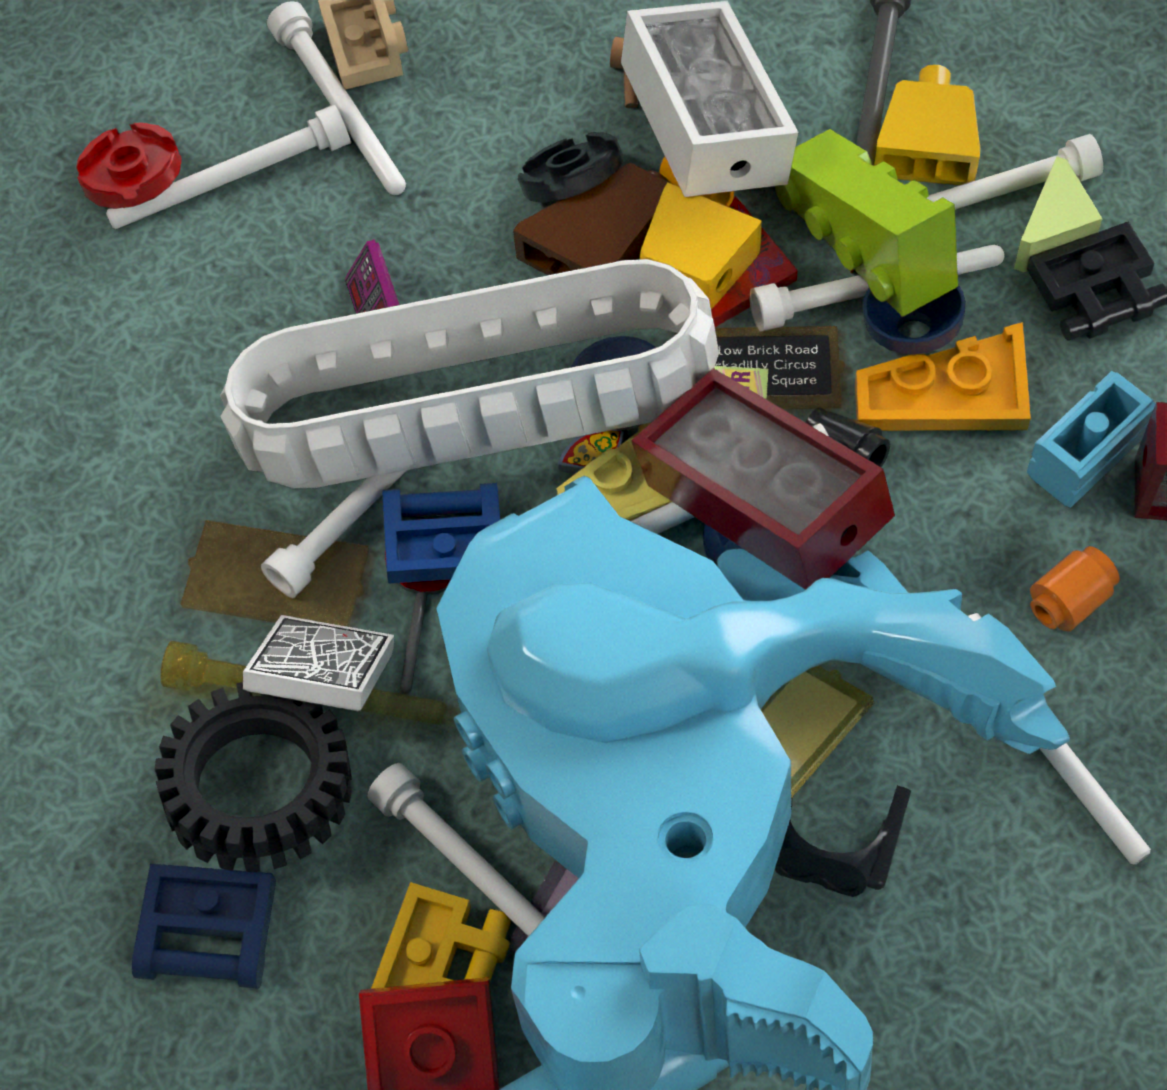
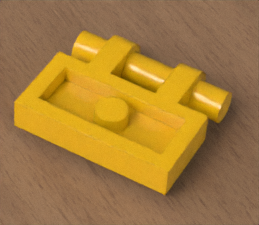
[371,882,511,989]

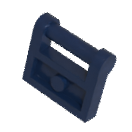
[132,863,276,989]

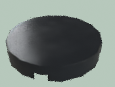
[518,132,623,203]

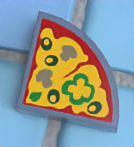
[558,430,626,474]

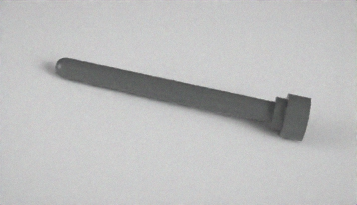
[856,0,911,166]

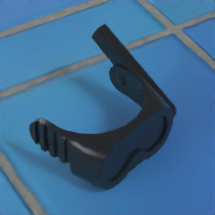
[775,785,911,897]

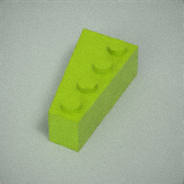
[775,129,958,317]

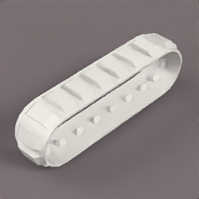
[220,259,719,488]

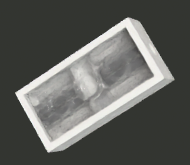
[621,1,798,197]

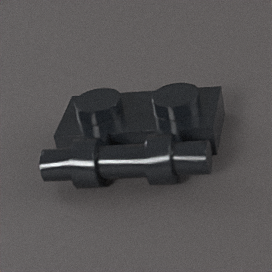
[1027,221,1167,341]

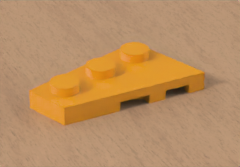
[855,322,1031,431]

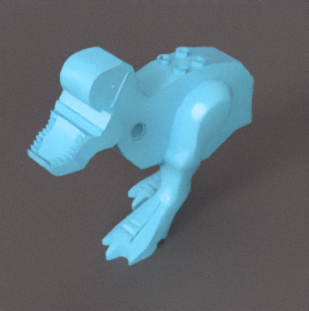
[436,476,1070,1090]

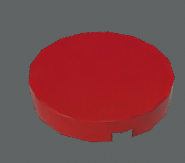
[76,122,182,209]

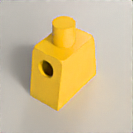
[874,65,980,186]
[640,182,762,309]

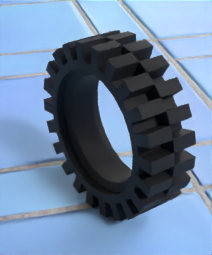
[155,682,352,872]

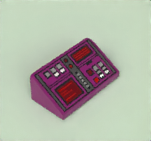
[345,239,399,314]

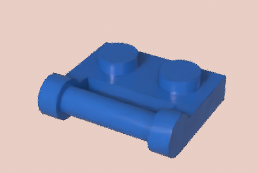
[382,483,500,584]

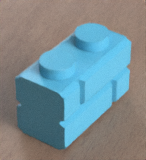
[1027,371,1155,508]

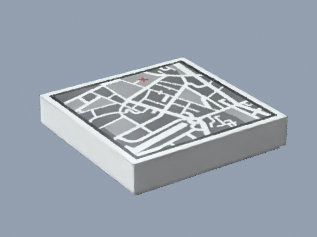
[243,615,394,711]

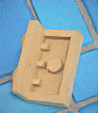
[318,0,408,90]

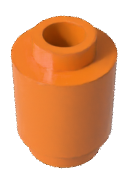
[1030,546,1120,632]

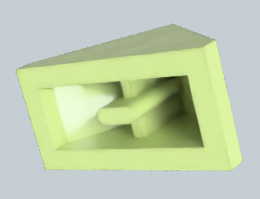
[1014,156,1102,272]

